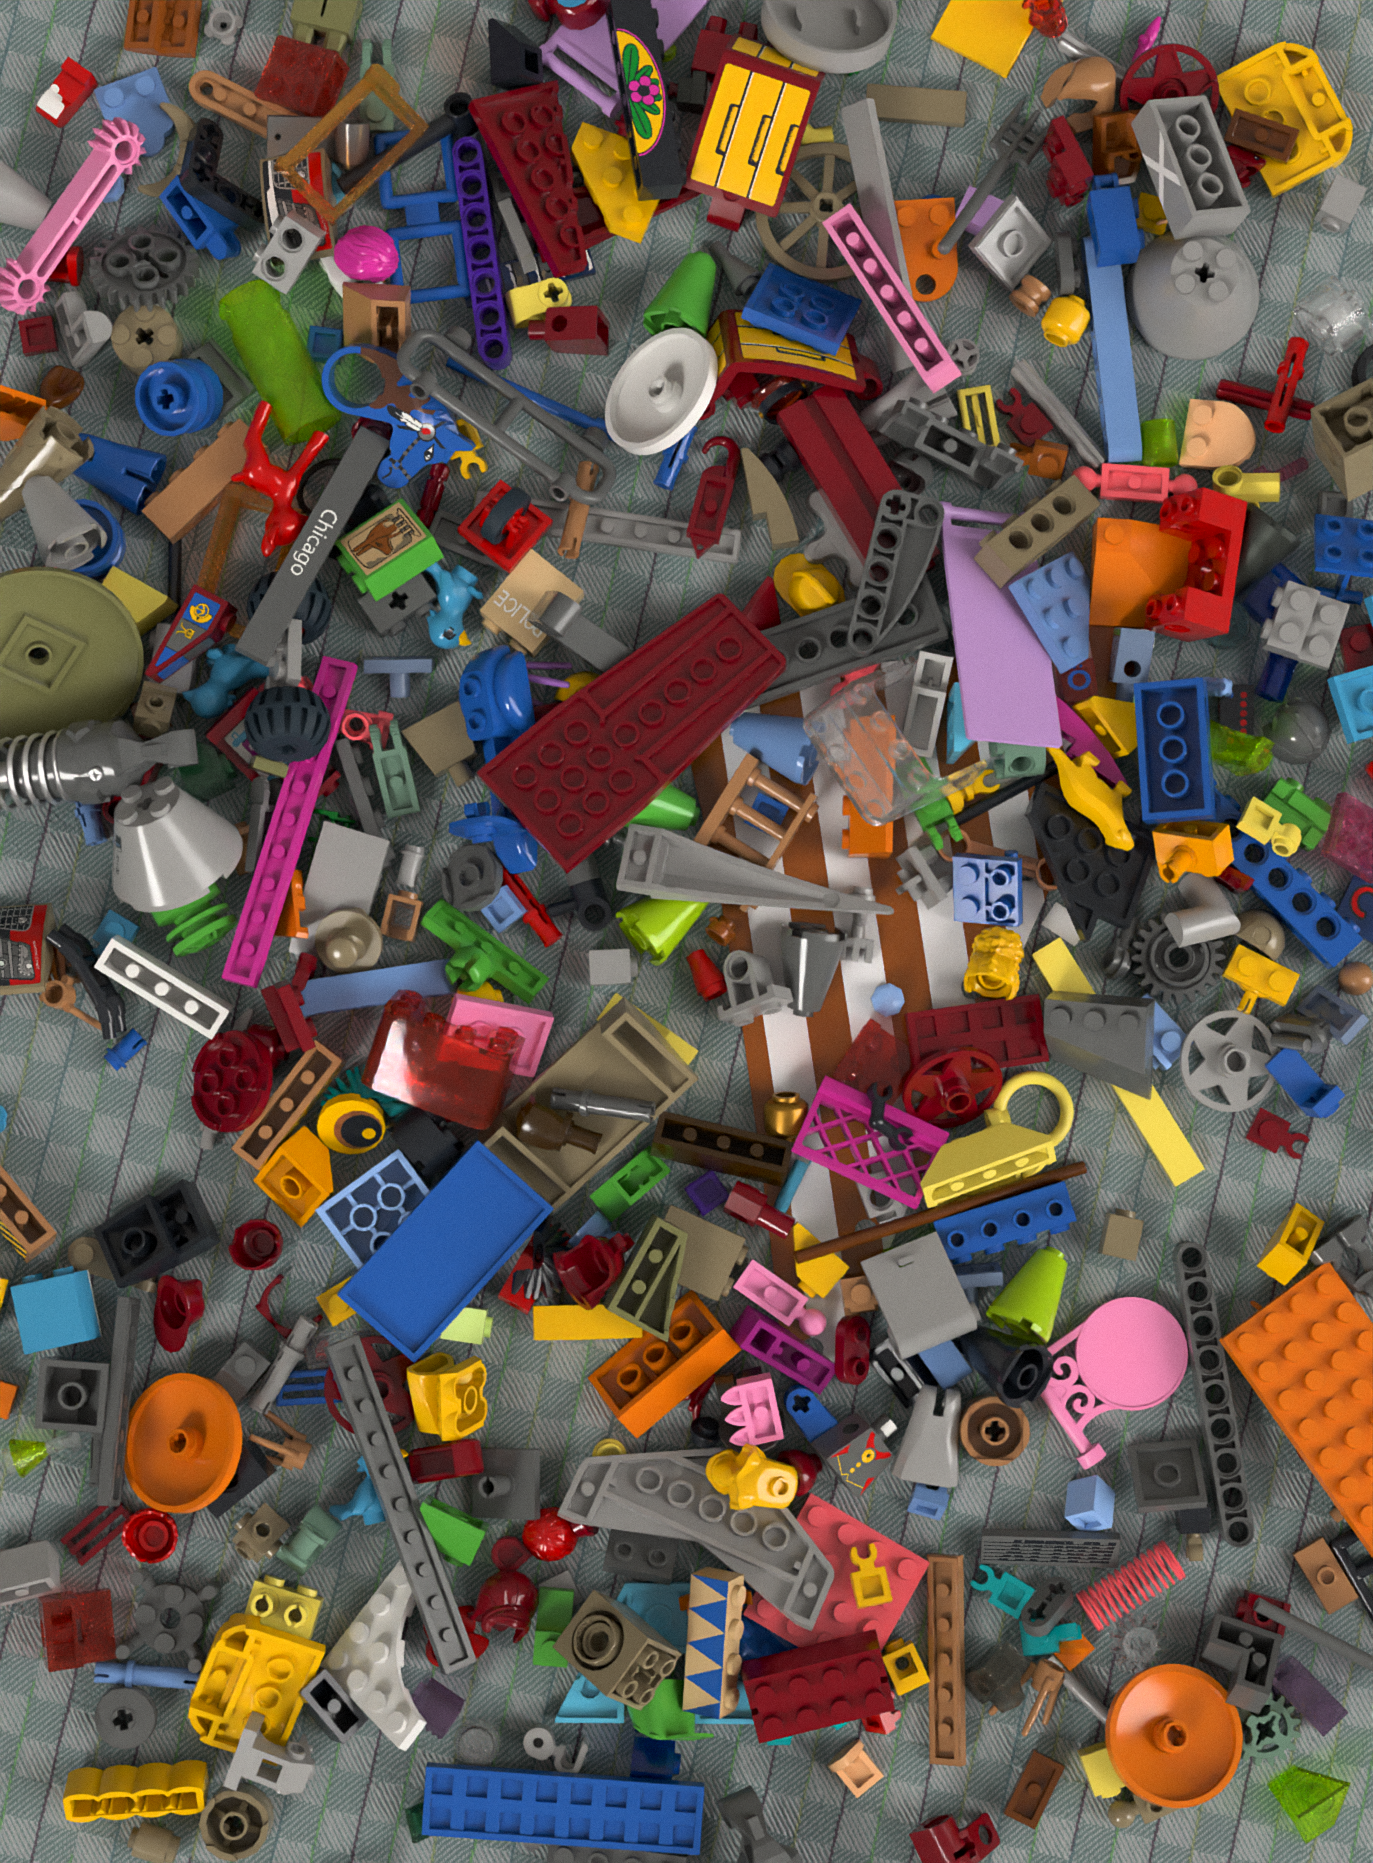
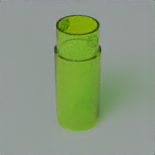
[218,279,342,446]

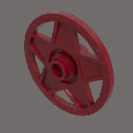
[1119,43,1219,115]
[902,1047,1003,1129]
[324,1335,420,1434]

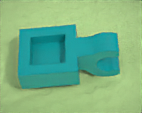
[1019,1618,1082,1657]

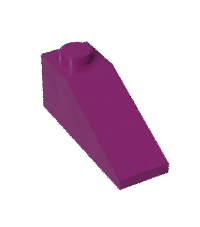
[729,1305,835,1395]

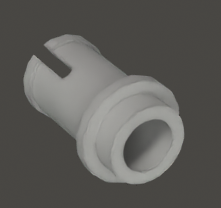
[395,844,427,888]

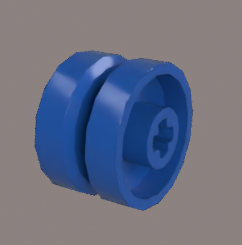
[135,358,223,437]
[70,499,127,580]

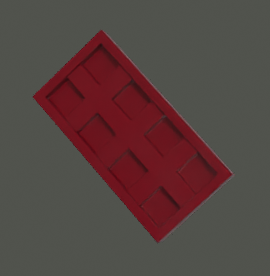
[904,994,1049,1071]

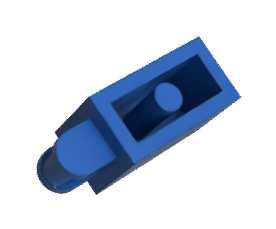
[159,173,241,260]
[1086,173,1145,268]

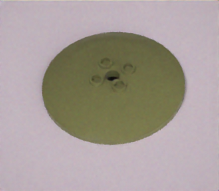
[0,567,144,748]

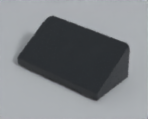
[869,1337,938,1409]

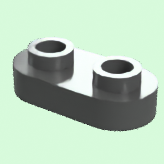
[1054,231,1080,296]

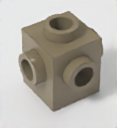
[232,1503,290,1563]

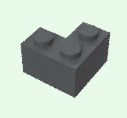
[1199,1613,1282,1714]

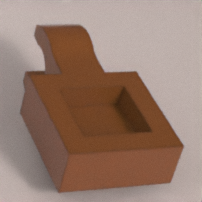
[1009,439,1068,480]

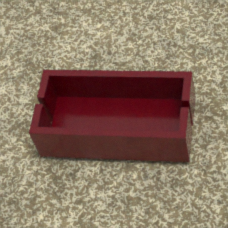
[741,1629,895,1744]

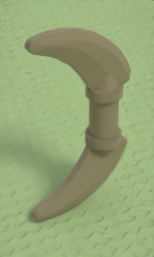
[137,102,195,198]

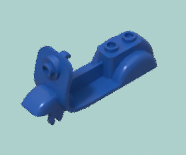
[449,645,541,874]

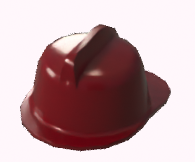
[153,1275,205,1353]

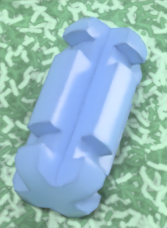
[1195,676,1233,697]

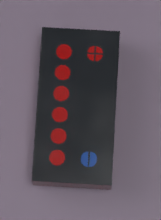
[1217,684,1254,753]

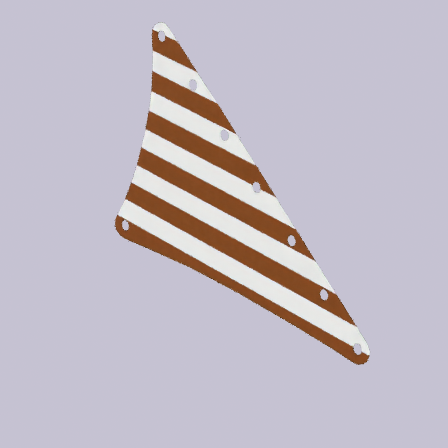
[691,626,1155,1363]

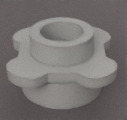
[204,7,243,46]

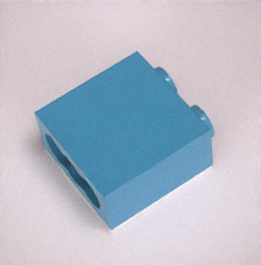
[10,1266,102,1355]

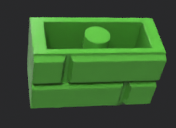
[1261,777,1336,852]

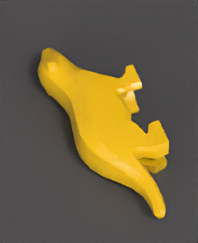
[1045,747,1134,851]

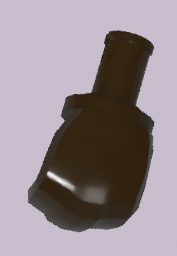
[516,1092,603,1155]

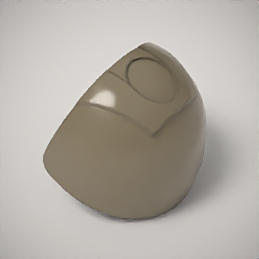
[1233,908,1286,962]

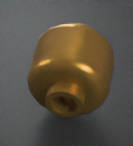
[764,1091,808,1143]

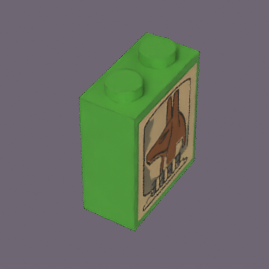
[335,498,444,602]

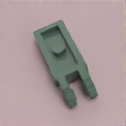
[360,39,395,133]
[369,719,422,818]

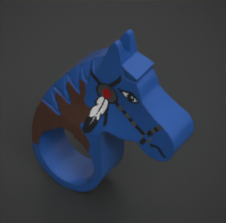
[322,343,476,488]

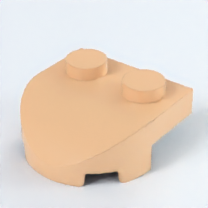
[1179,399,1256,470]

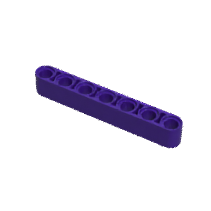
[452,137,513,371]

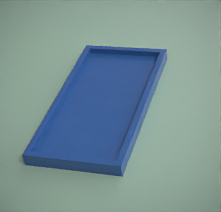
[337,1139,554,1363]

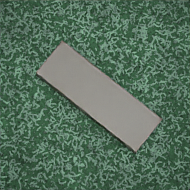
[866,83,967,128]

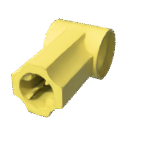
[1212,465,1280,502]

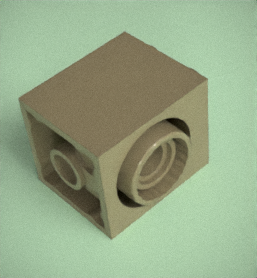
[1310,378,1373,502]
[552,1590,682,1711]

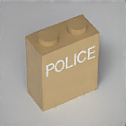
[480,549,585,658]

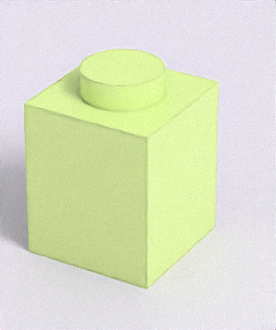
[440,1305,493,1345]

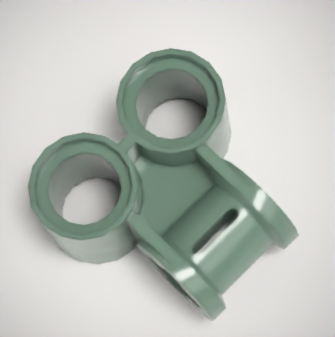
[275,1504,343,1577]

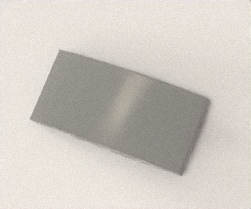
[289,821,391,962]

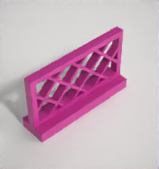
[791,1075,950,1209]

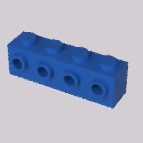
[931,1181,1077,1265]

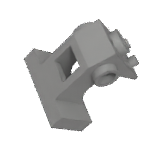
[223,1711,315,1795]

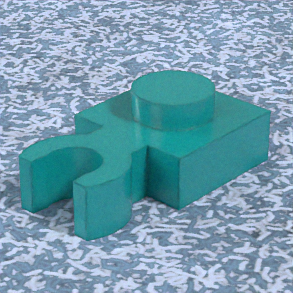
[970,1564,1036,1619]

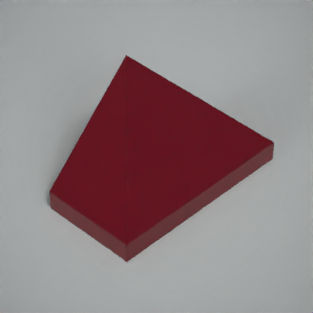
[742,576,781,631]

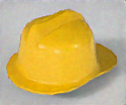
[773,553,845,617]

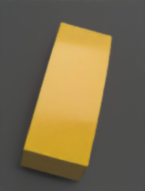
[532,1303,643,1340]

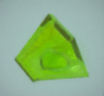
[1266,1765,1351,1844]

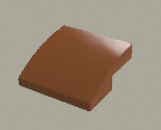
[124,0,202,58]

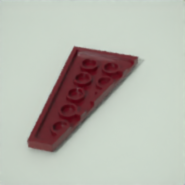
[468,80,588,278]

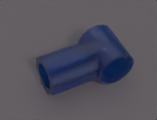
[1254,651,1298,704]

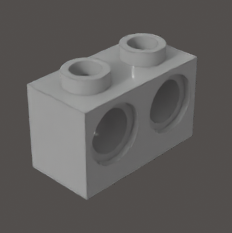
[252,210,326,295]

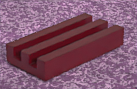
[60,1502,132,1566]

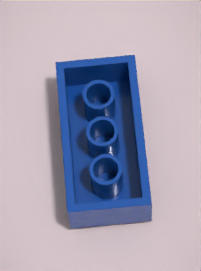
[1134,677,1216,824]

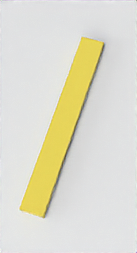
[1030,937,1205,1187]

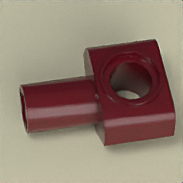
[723,1181,796,1240]

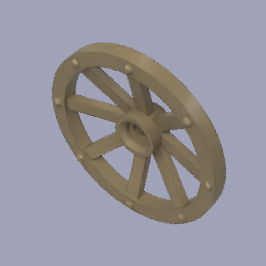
[755,142,895,283]

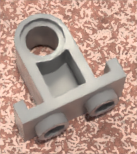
[717,950,793,1026]

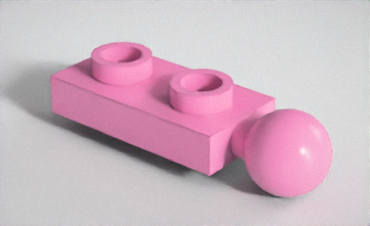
[733,1259,826,1336]

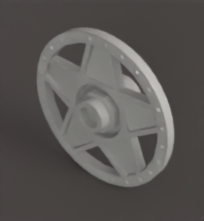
[1179,1010,1278,1112]

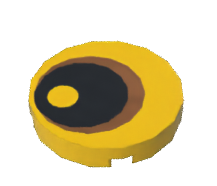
[317,1093,386,1155]

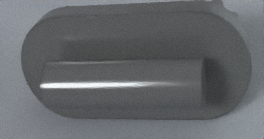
[1270,1013,1333,1054]

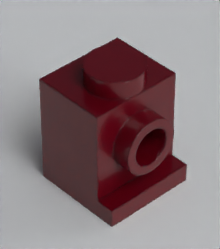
[722,372,760,410]
[1234,1589,1291,1639]

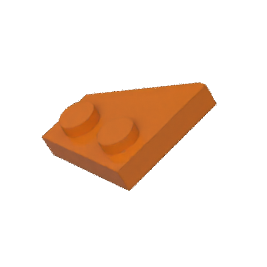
[273,869,309,939]

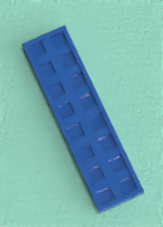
[422,1762,705,1855]

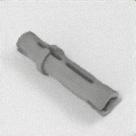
[248,1315,320,1415]

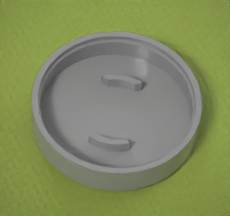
[760,0,898,74]

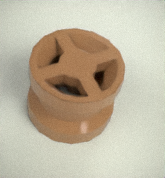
[1009,274,1052,317]

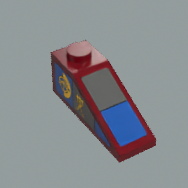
[144,584,238,684]

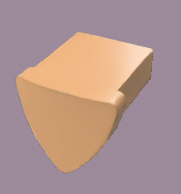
[827,1739,884,1798]

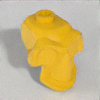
[705,1443,798,1510]

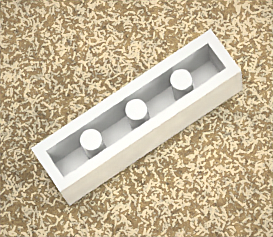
[94,934,234,1040]

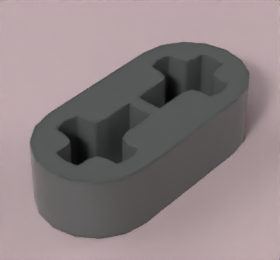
[1021,1577,1073,1637]

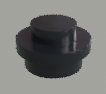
[690,1417,721,1448]

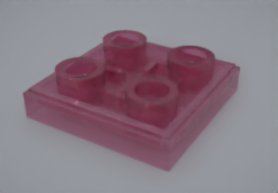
[1321,792,1373,884]

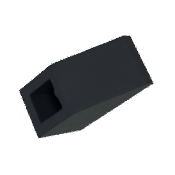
[488,18,544,91]

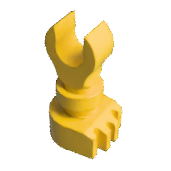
[940,769,1000,815]

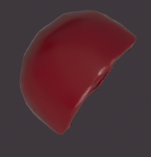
[228,1219,284,1271]

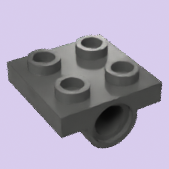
[602,1529,679,1586]

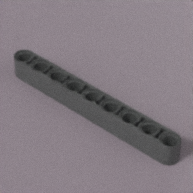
[1172,1241,1255,1548]

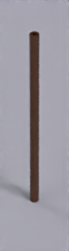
[794,1160,1087,1264]

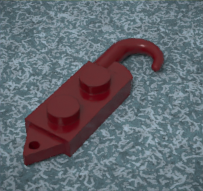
[686,436,741,559]

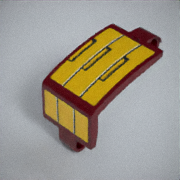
[683,33,827,233]
[699,309,883,420]

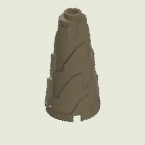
[0,406,94,523]

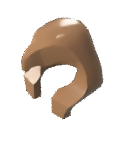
[1040,56,1116,135]

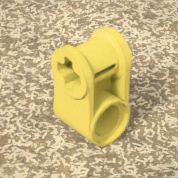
[504,278,572,328]

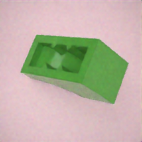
[589,1145,671,1222]
[533,1586,574,1668]

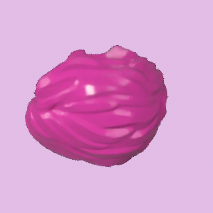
[334,225,399,283]

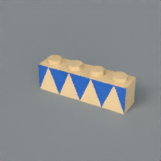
[682,1567,746,1719]

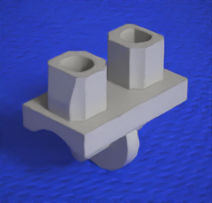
[895,844,953,910]

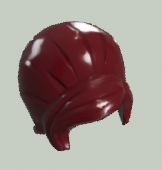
[467,1570,539,1643]

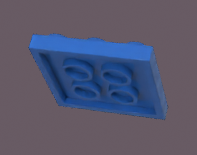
[741,263,862,356]

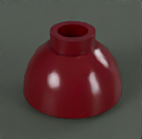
[777,1449,822,1497]

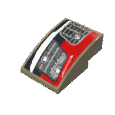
[259,148,338,266]
[0,903,56,995]

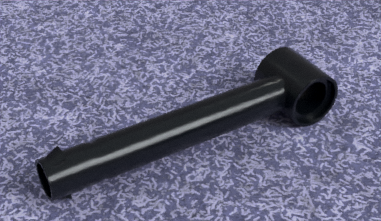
[336,92,479,197]

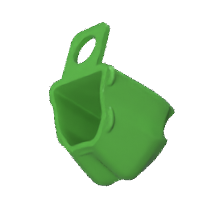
[626,1679,714,1741]

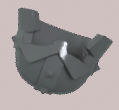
[1262,697,1332,765]

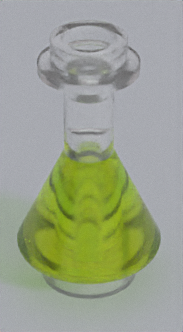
[2,1431,83,1478]

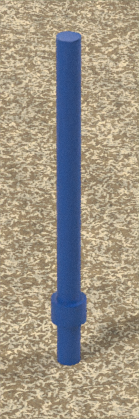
[446,357,616,443]

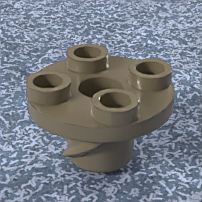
[315,907,384,974]

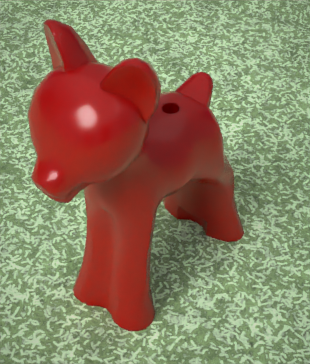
[231,400,329,557]

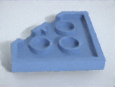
[1008,551,1090,674]

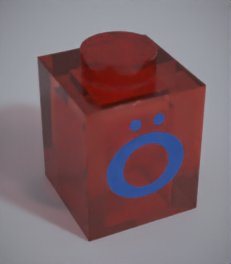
[1056,658,1098,706]

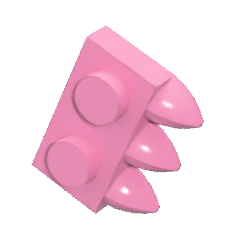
[721,1372,784,1446]

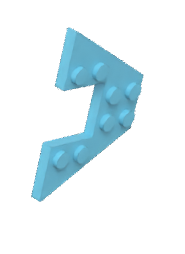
[555,1581,754,1724]

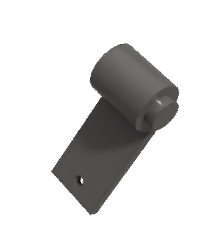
[266,115,370,170]

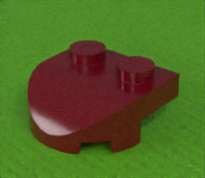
[260,979,318,1053]

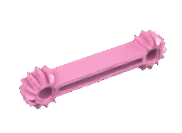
[0,117,147,315]

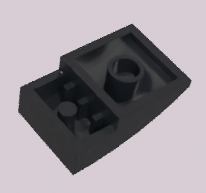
[93,1179,221,1289]

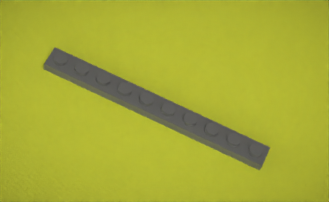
[323,1335,477,1675]

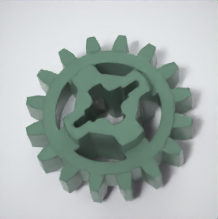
[1236,1691,1301,1766]

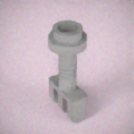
[840,886,876,963]

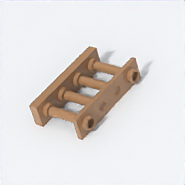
[693,753,820,912]

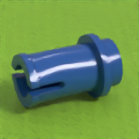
[103,1028,148,1071]

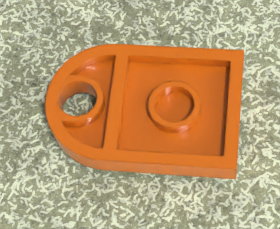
[894,197,958,303]

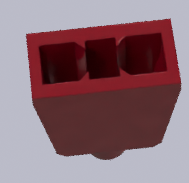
[528,306,610,356]

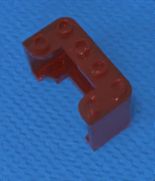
[361,989,526,1130]

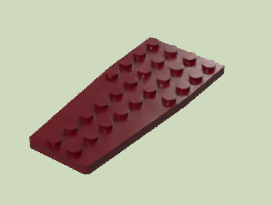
[476,593,786,874]

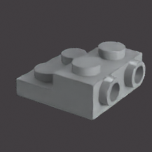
[1260,580,1350,670]

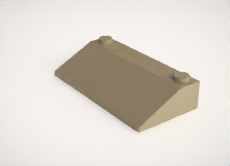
[478,997,698,1214]

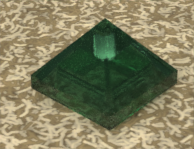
[405,1801,431,1843]

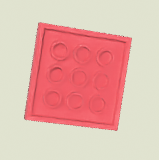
[742,1493,930,1651]

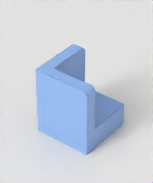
[1064,1475,1115,1532]

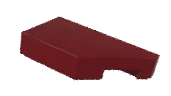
[1213,866,1255,895]

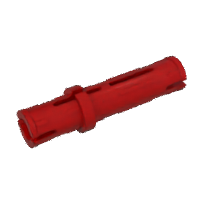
[1264,337,1309,433]
[501,866,563,948]

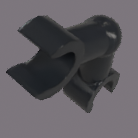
[867,1082,914,1151]

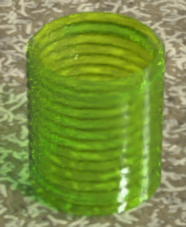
[1140,418,1179,468]

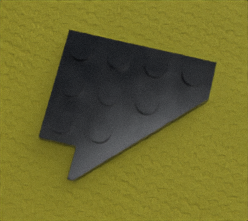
[1026,782,1156,943]

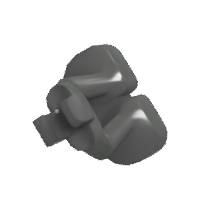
[1309,1214,1373,1299]

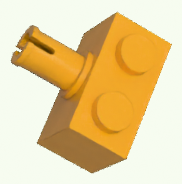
[1152,820,1234,883]

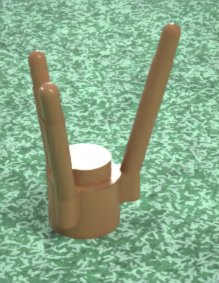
[39,975,102,1031]
[249,1410,312,1471]
[988,1658,1065,1737]

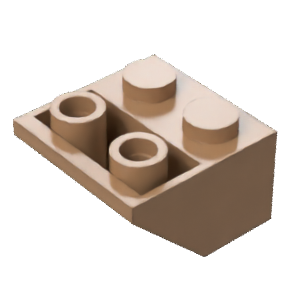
[342,282,411,363]

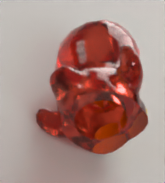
[1022,0,1068,38]

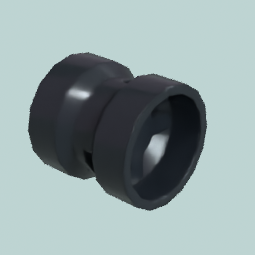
[757,439,802,484]

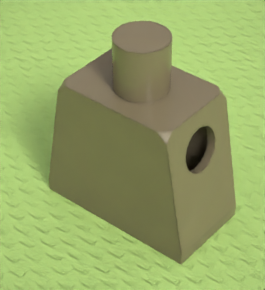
[401,701,478,788]

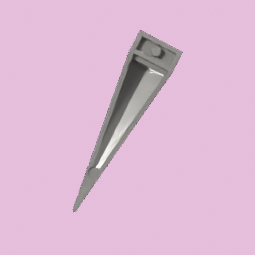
[616,823,894,915]

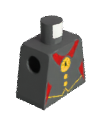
[811,1413,897,1499]

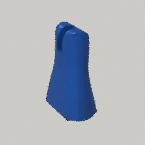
[73,433,167,516]

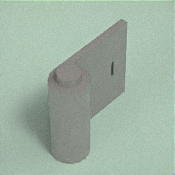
[860,1232,981,1360]

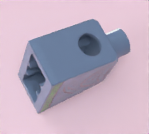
[1108,627,1155,703]

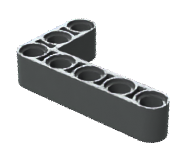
[527,591,633,674]

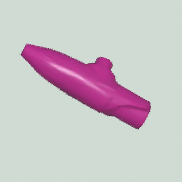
[1132,16,1161,62]

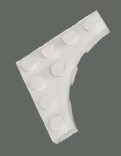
[320,1560,427,1751]

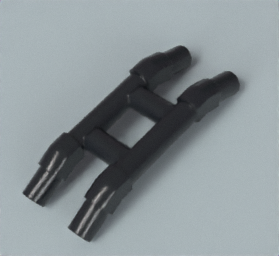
[45,923,127,1040]

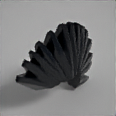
[511,1214,572,1300]

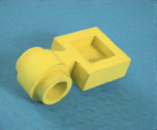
[1236,796,1302,857]

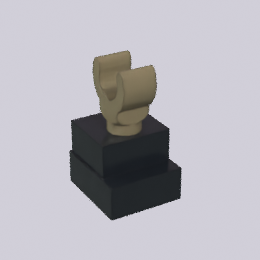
[1174,1504,1211,1561]

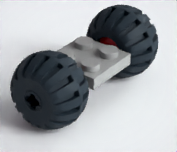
[244,571,332,763]

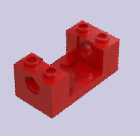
[1144,487,1248,642]

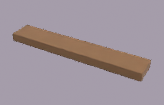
[927,1553,966,1767]

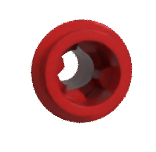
[686,949,728,1002]

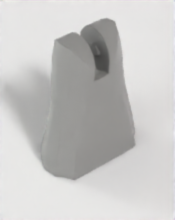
[858,368,958,447]
[890,1384,961,1488]

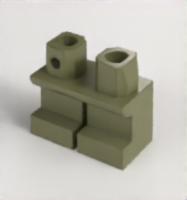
[290,0,363,58]

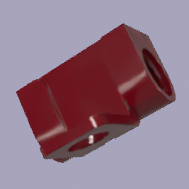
[909,1812,1000,1863]

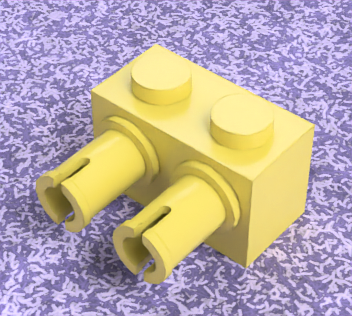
[244,1574,324,1640]

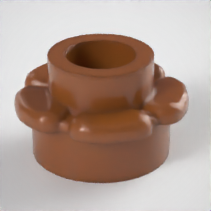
[705,915,737,946]

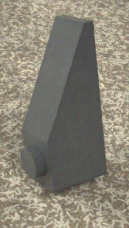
[213,1339,274,1407]

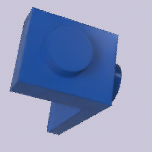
[1265,1048,1345,1118]

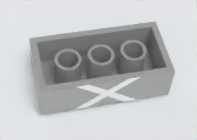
[1131,95,1251,240]

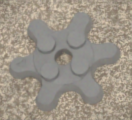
[804,490,863,591]

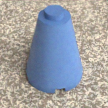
[729,712,828,785]

